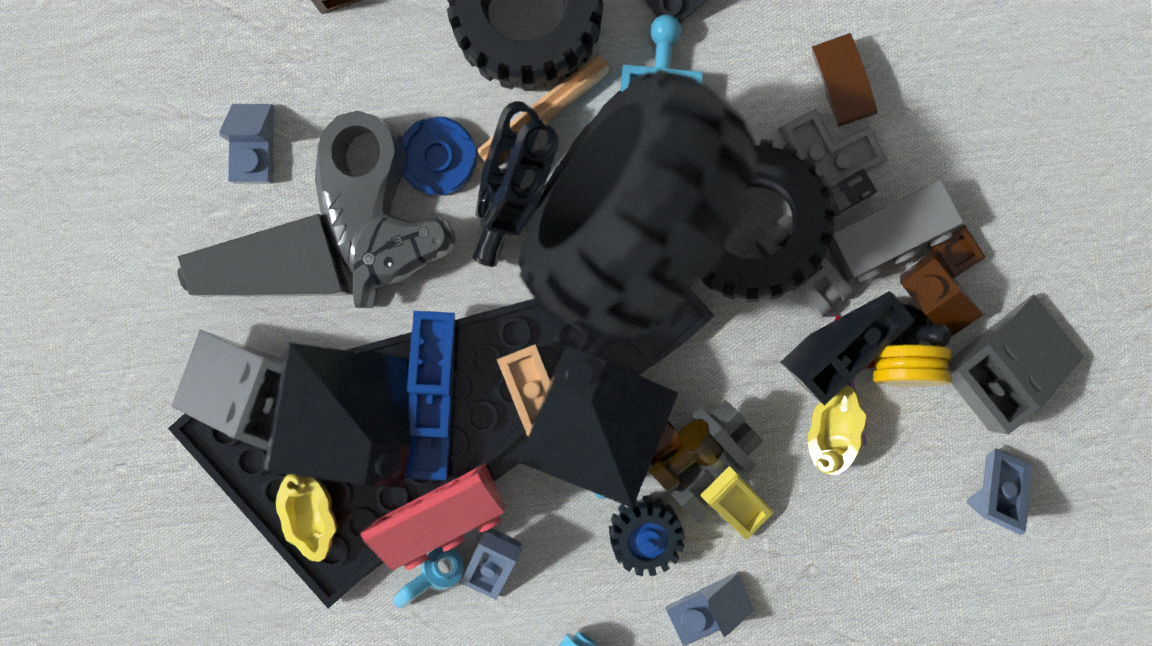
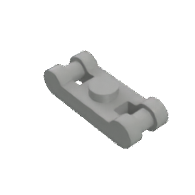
[755,215,853,319]

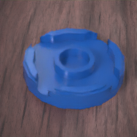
[402,117,477,196]

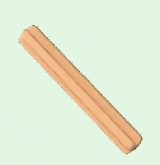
[478,55,610,163]

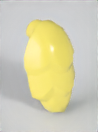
[807,385,867,475]
[276,474,338,562]

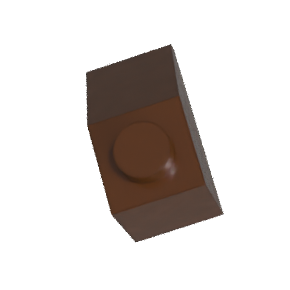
[900,252,984,337]

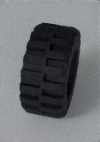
[447,0,603,91]
[700,139,835,302]

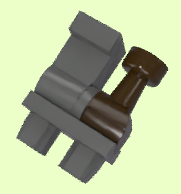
[648,400,763,524]

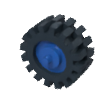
[609,496,685,576]

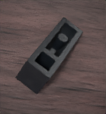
[780,291,915,406]

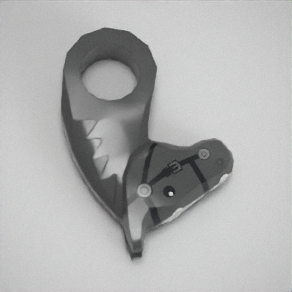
[315,110,456,308]

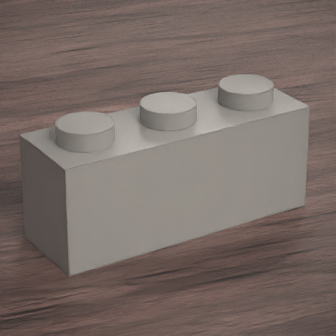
[829,180,963,282]

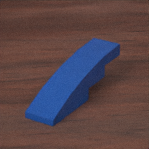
[405,311,455,481]

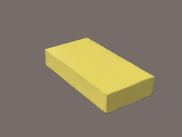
[700,466,774,540]

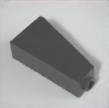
[177,214,350,297]

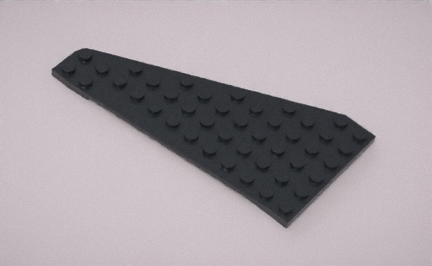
[168,289,715,609]

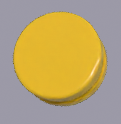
[873,345,952,387]

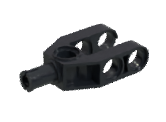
[473,101,559,267]

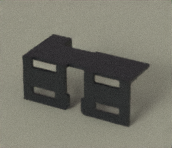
[828,168,877,217]

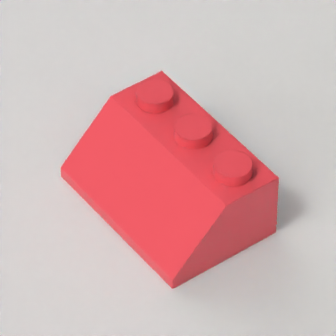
[361,464,507,571]

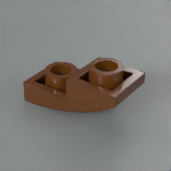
[812,33,877,127]

